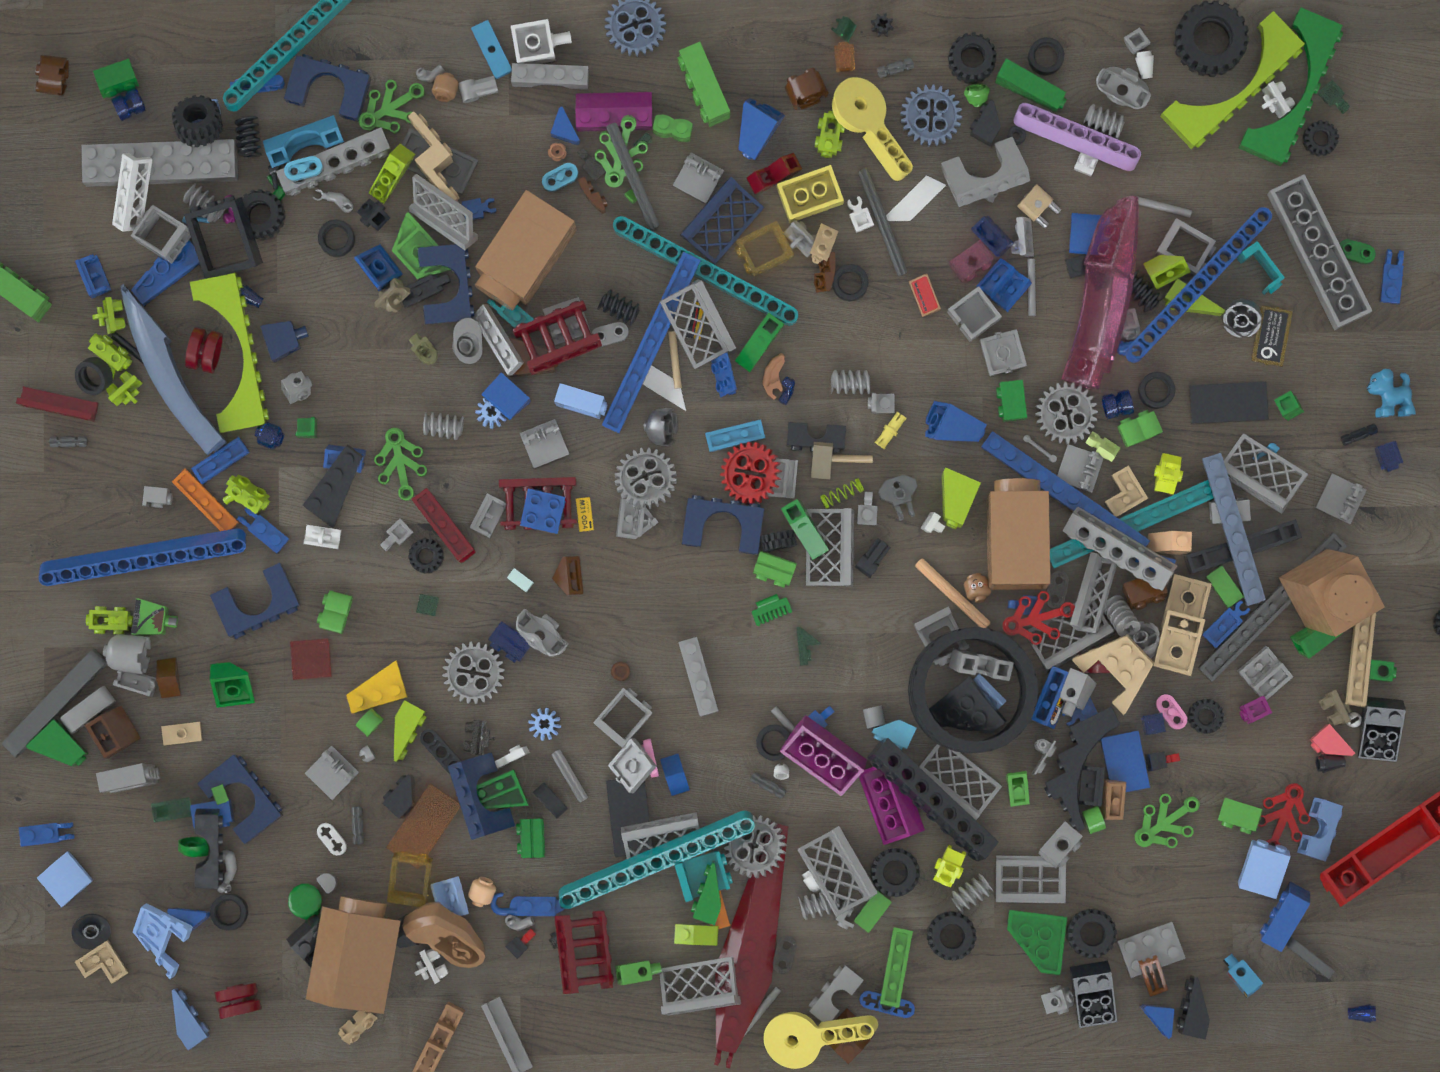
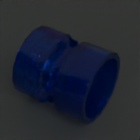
[111,88,146,121]
[1101,389,1134,420]

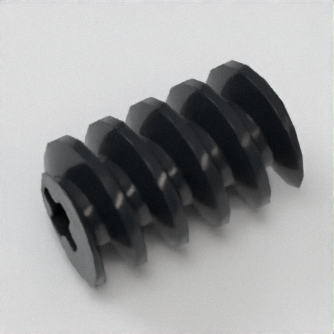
[234,116,262,158]
[1123,270,1164,312]
[597,289,640,326]

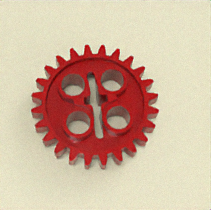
[720,442,782,504]

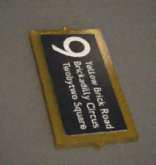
[1251,306,1293,367]

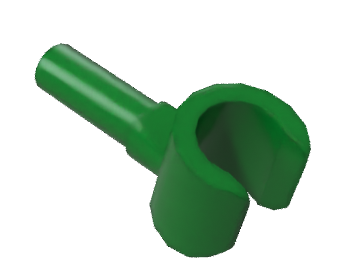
[267,175,286,201]

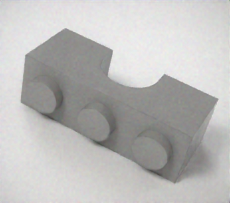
[949,648,1014,681]
[808,965,864,1022]

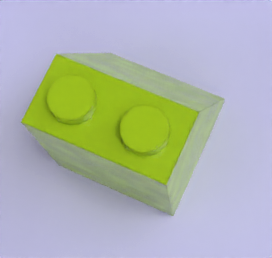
[942,467,981,529]

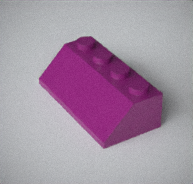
[575,92,653,132]
[780,715,867,796]
[859,760,925,845]

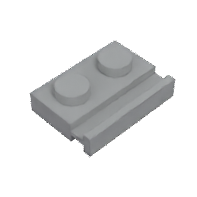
[767,458,798,499]

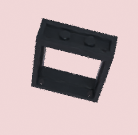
[184,196,263,279]

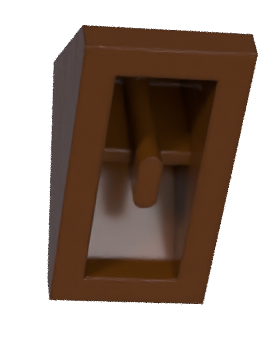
[156,658,181,698]

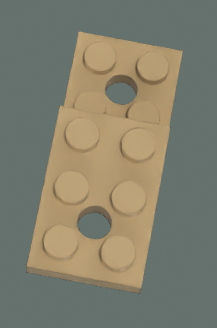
[408,111,460,203]
[1153,574,1212,676]

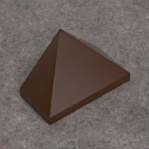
[552,556,583,595]

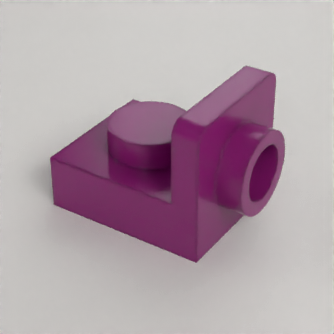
[1239,695,1272,724]

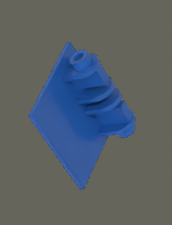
[711,352,737,398]
[520,488,566,534]

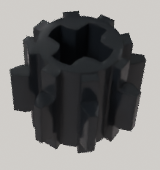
[871,13,894,37]

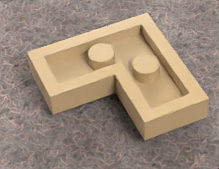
[1105,465,1148,517]
[75,940,129,984]

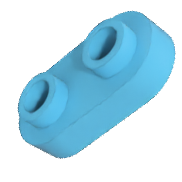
[284,156,323,181]
[542,163,578,192]

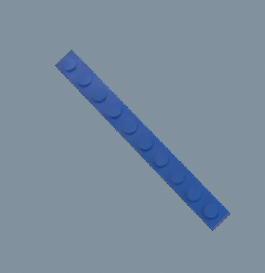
[602,252,701,434]
[981,431,1150,547]

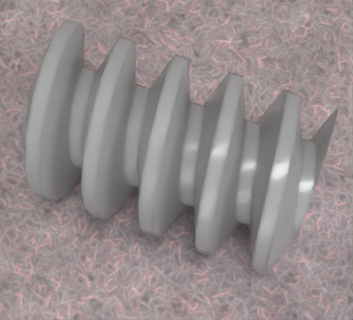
[1082,103,1125,139]
[183,183,225,222]
[831,370,870,394]
[423,412,464,440]
[1104,595,1141,637]
[950,873,993,914]
[798,889,840,920]

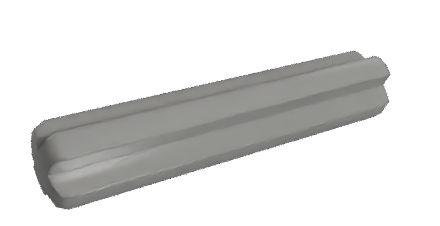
[552,750,588,802]

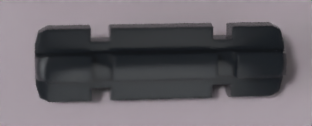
[1341,423,1378,446]

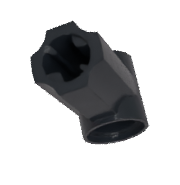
[855,538,891,578]

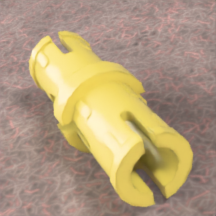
[874,412,907,449]

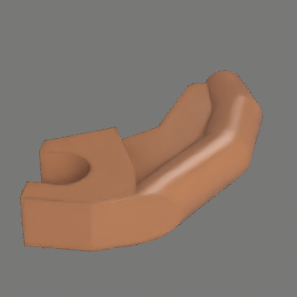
[762,353,785,400]

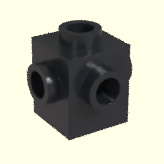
[357,198,391,231]

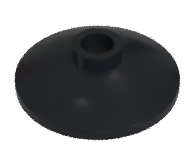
[71,914,111,950]

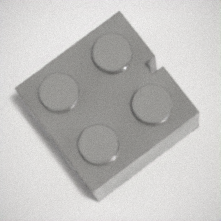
[947,286,1002,342]

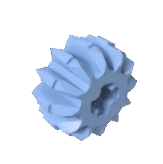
[475,398,507,429]
[528,708,561,741]

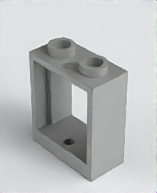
[131,205,191,264]
[1155,218,1216,276]
[593,688,653,748]

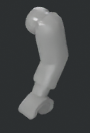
[312,189,354,213]
[217,850,237,893]

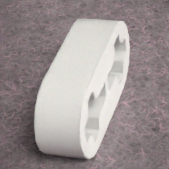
[317,823,347,856]

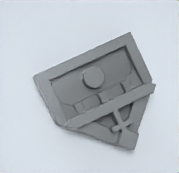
[616,499,658,539]

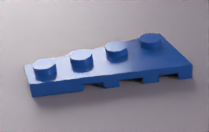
[131,240,200,306]

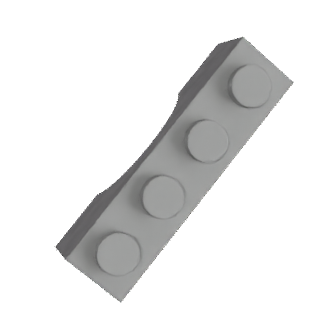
[511,63,589,89]
[678,637,718,717]

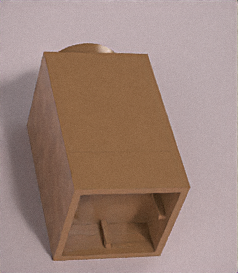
[475,190,577,311]
[986,478,1050,590]
[1279,549,1385,637]
[306,896,400,1014]

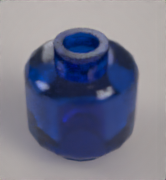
[254,422,285,450]

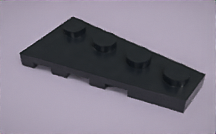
[303,445,363,528]

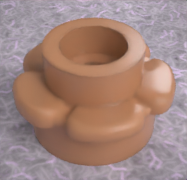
[548,143,567,161]

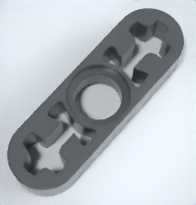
[1285,937,1335,979]

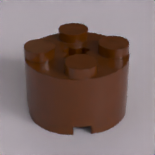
[35,55,69,96]
[785,68,829,110]

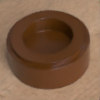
[611,662,630,681]

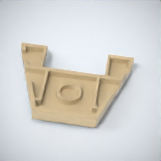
[1072,634,1154,715]

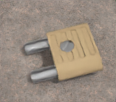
[1017,184,1061,228]

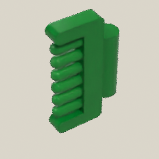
[751,594,792,626]

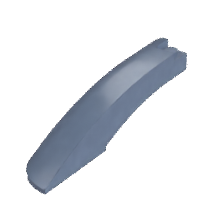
[120,284,228,455]

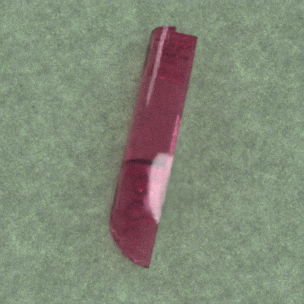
[1061,196,1139,390]

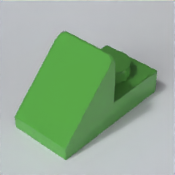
[1006,771,1030,807]

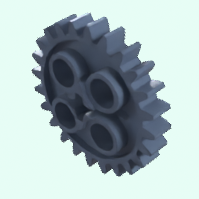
[605,0,666,57]
[900,84,962,147]

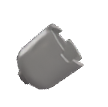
[103,634,151,674]

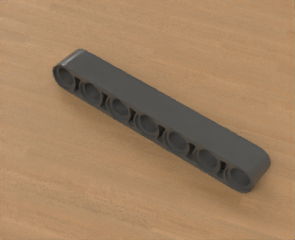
[2,649,107,758]

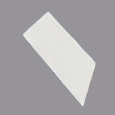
[886,175,946,221]
[643,366,686,411]

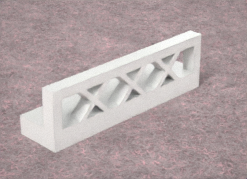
[112,153,152,232]

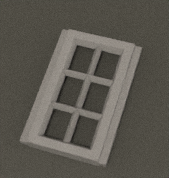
[996,856,1066,903]

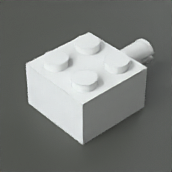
[511,19,572,64]

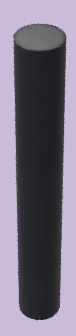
[111,332,143,364]

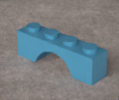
[263,115,344,168]

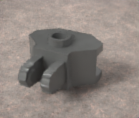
[878,475,917,521]

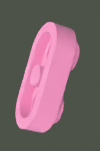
[1156,694,1187,729]
[641,739,659,778]

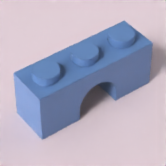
[1297,797,1343,861]

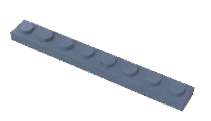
[1202,453,1266,606]

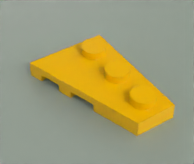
[346,660,407,714]

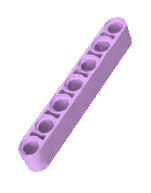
[1014,103,1141,171]

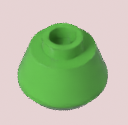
[964,84,990,107]

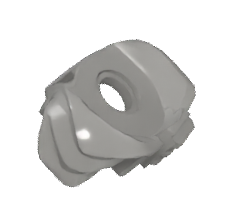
[1096,67,1151,109]
[516,609,568,657]

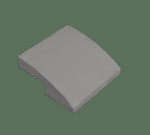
[1237,646,1293,700]

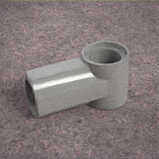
[458,76,498,103]

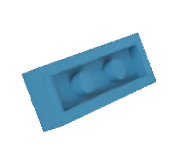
[705,419,765,452]

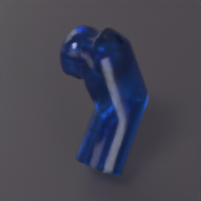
[778,376,795,405]

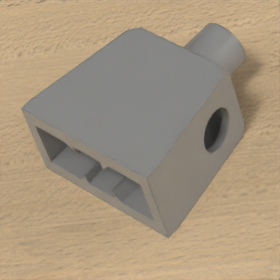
[1060,668,1097,717]

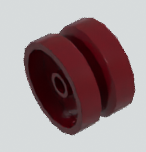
[185,327,223,374]
[214,983,262,1019]

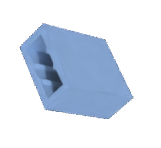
[1238,839,1291,899]

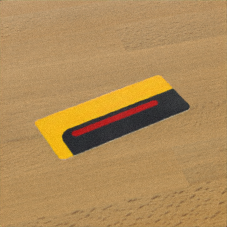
[686,302,704,340]

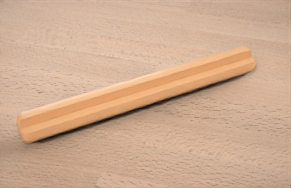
[915,559,990,628]

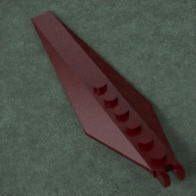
[714,822,788,1068]

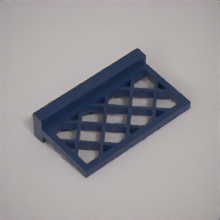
[680,177,764,265]

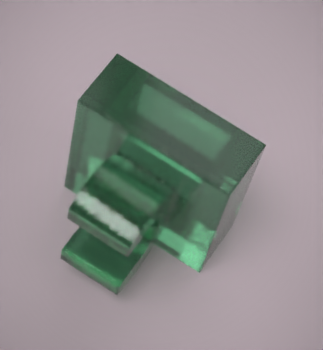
[831,16,857,42]

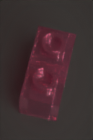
[948,240,994,283]

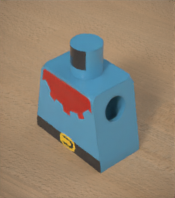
[1223,954,1263,998]

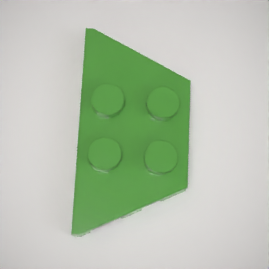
[392,212,451,279]

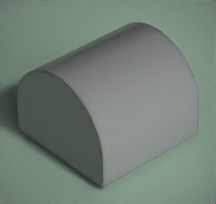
[1124,27,1150,55]
[863,705,886,729]
[316,873,338,894]

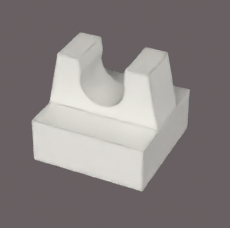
[1074,153,1098,176]
[921,512,945,533]

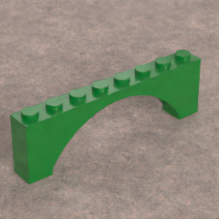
[1239,7,1343,166]

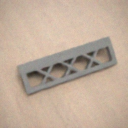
[1070,552,1117,634]
[481,997,533,1072]

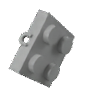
[979,329,1027,377]
[608,738,657,793]

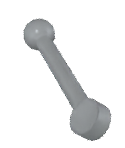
[1023,435,1057,462]

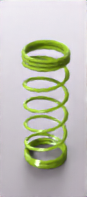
[820,478,864,509]

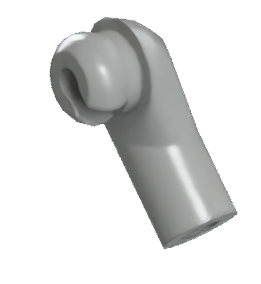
[416,65,445,82]
[505,915,535,931]

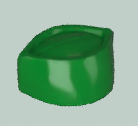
[178,836,209,857]

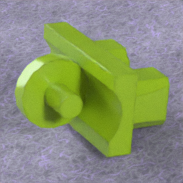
[92,297,125,335]
[106,371,143,406]

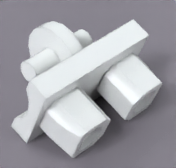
[1262,81,1295,119]
[304,525,341,549]
[414,949,449,984]

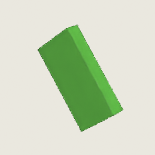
[1206,566,1244,608]
[853,890,892,933]

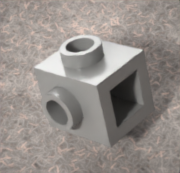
[281,371,312,404]
[1041,985,1074,1015]

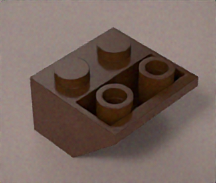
[85,706,141,759]

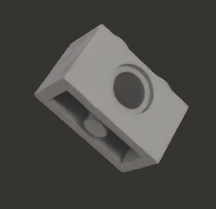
[1038,822,1083,868]

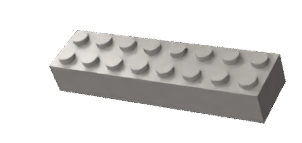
[82,139,238,187]
[1267,174,1372,331]

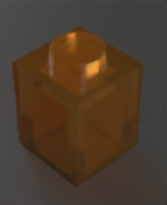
[834,42,855,72]

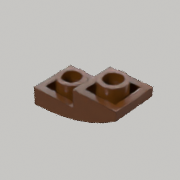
[578,177,608,214]
[814,252,835,293]

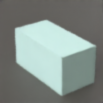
[507,568,534,593]

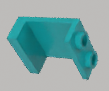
[1237,241,1285,294]
[675,850,733,902]

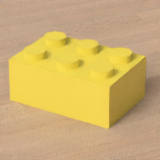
[777,165,844,223]

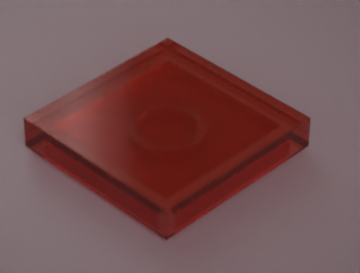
[290,638,332,680]

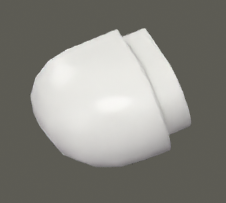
[802,869,823,892]

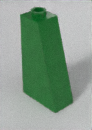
[995,59,1067,113]

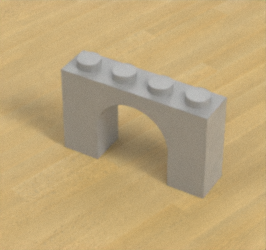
[941,137,1030,207]
[96,763,160,793]

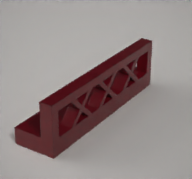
[16,386,99,422]

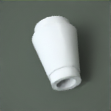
[1135,51,1154,79]

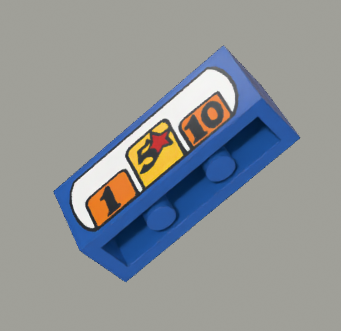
[1031,666,1069,729]

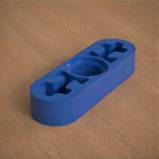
[859,991,915,1018]

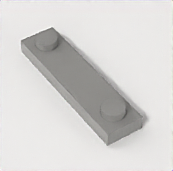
[472,304,524,375]

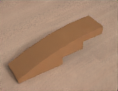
[412,1002,465,1072]

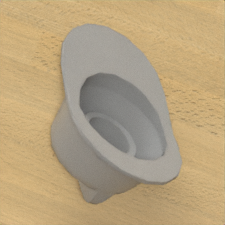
[452,318,483,364]

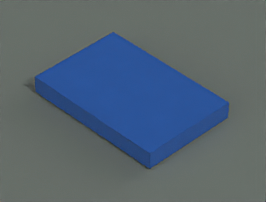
[1101,731,1150,792]

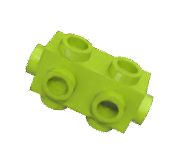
[815,111,845,158]
[88,333,133,380]
[223,474,271,514]
[86,606,134,635]

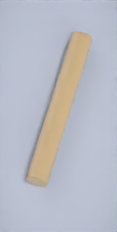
[668,331,682,389]
[832,454,873,463]

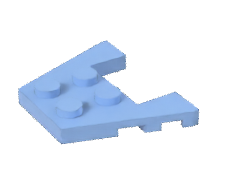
[133,903,193,979]

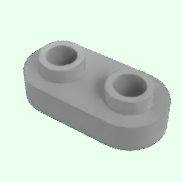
[591,322,629,347]

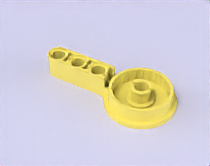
[832,77,913,181]
[764,1012,878,1069]

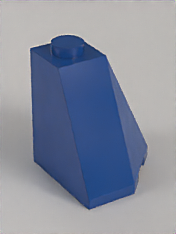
[739,98,785,160]
[925,401,987,442]

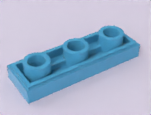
[471,20,512,79]

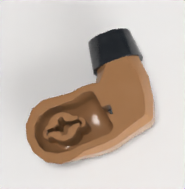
[396,902,485,968]

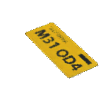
[576,497,594,532]

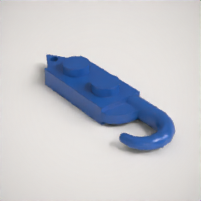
[490,892,564,916]

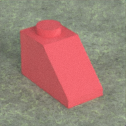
[1309,724,1355,756]

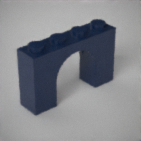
[284,54,371,122]
[417,244,474,325]
[682,495,764,555]
[210,563,301,639]
[448,752,515,840]
[197,755,283,844]

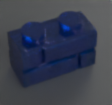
[971,216,1014,257]
[488,621,531,663]

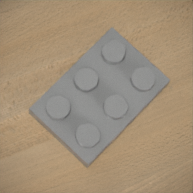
[1117,922,1185,978]

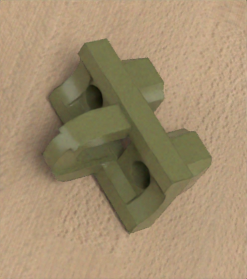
[409,333,438,365]

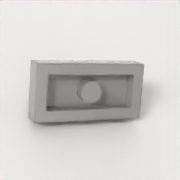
[1011,217,1034,257]

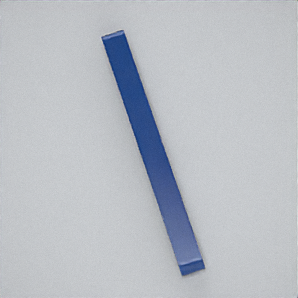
[1125,207,1272,363]
[39,529,246,586]

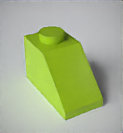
[1143,255,1191,290]
[674,924,719,946]

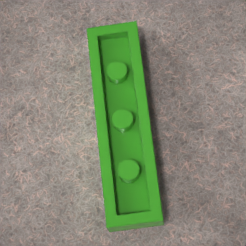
[880,927,913,1008]

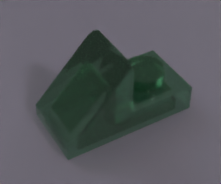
[796,627,821,666]
[151,797,192,823]

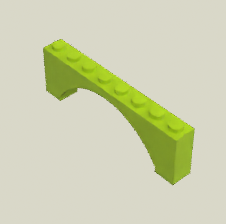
[1160,11,1304,149]
[190,273,269,433]

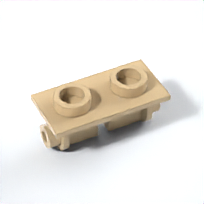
[810,223,838,264]
[338,1011,377,1045]

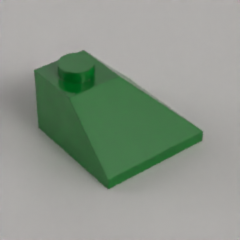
[210,662,255,708]

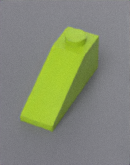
[1163,279,1225,316]

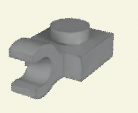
[857,492,877,525]
[380,519,413,551]

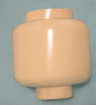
[468,877,496,907]

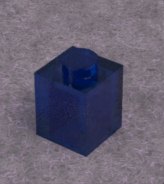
[1374,441,1403,472]
[1141,713,1166,736]

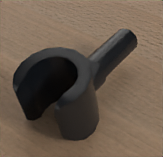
[268,165,280,190]

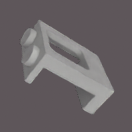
[914,606,970,667]

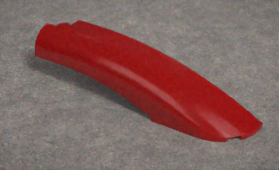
[1320,791,1440,907]

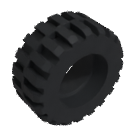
[1174,0,1249,77]

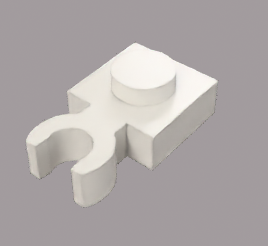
[847,196,874,233]
[495,745,530,768]

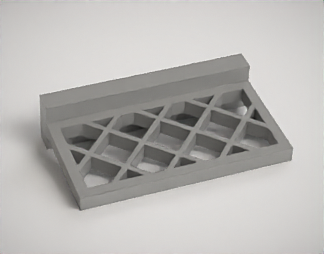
[409,174,478,250]
[659,279,736,369]
[1224,433,1308,514]
[806,508,854,586]
[1028,601,1114,673]
[919,744,1002,820]
[621,812,705,869]
[797,826,878,917]
[660,957,741,1016]

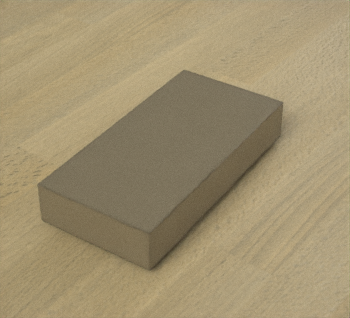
[811,442,833,479]

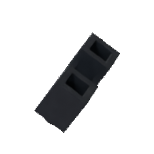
[787,422,846,453]

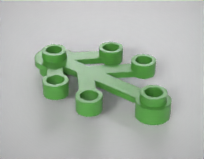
[359,80,425,134]
[595,115,648,187]
[374,428,427,501]
[1135,794,1200,848]

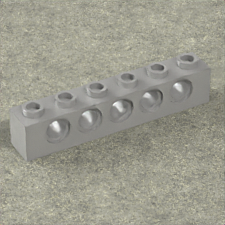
[276,127,392,196]
[1063,507,1177,590]

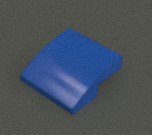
[1069,213,1110,256]
[976,258,1032,312]

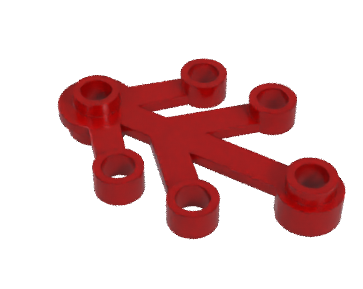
[1002,591,1075,645]
[1258,783,1311,847]

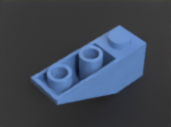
[172,988,210,1050]

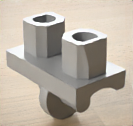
[783,220,816,257]

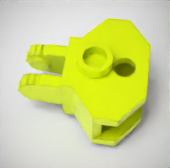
[1154,453,1183,495]
[933,845,966,888]

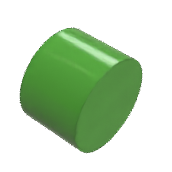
[355,708,384,737]
[1082,806,1106,834]

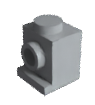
[142,486,173,508]

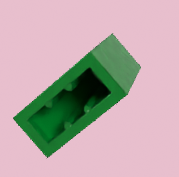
[1290,628,1343,659]
[26,719,88,766]

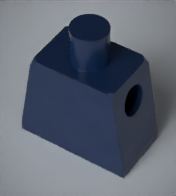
[260,321,309,363]

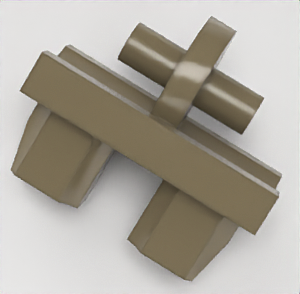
[374,278,411,312]
[1319,690,1352,726]

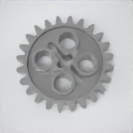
[1035,382,1098,445]
[615,448,677,509]
[442,642,505,704]
[724,815,787,878]

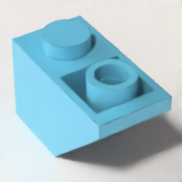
[871,720,917,750]

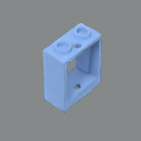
[554,383,608,419]

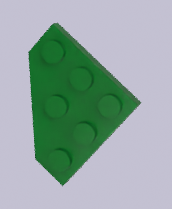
[1007,910,1067,975]

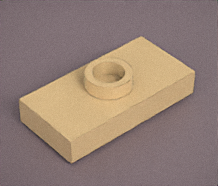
[161,722,203,746]

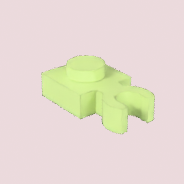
[1085,431,1120,462]

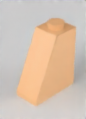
[1147,531,1192,555]

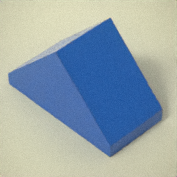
[550,107,580,145]
[660,754,690,796]

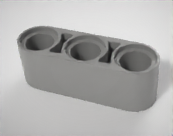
[60,686,116,735]

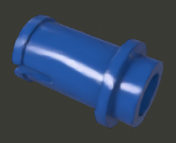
[1117,340,1138,356]

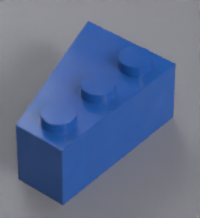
[1260,881,1310,952]

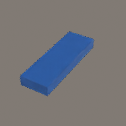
[191,437,250,485]

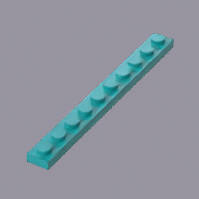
[1050,480,1214,569]

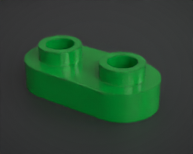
[1339,239,1376,264]

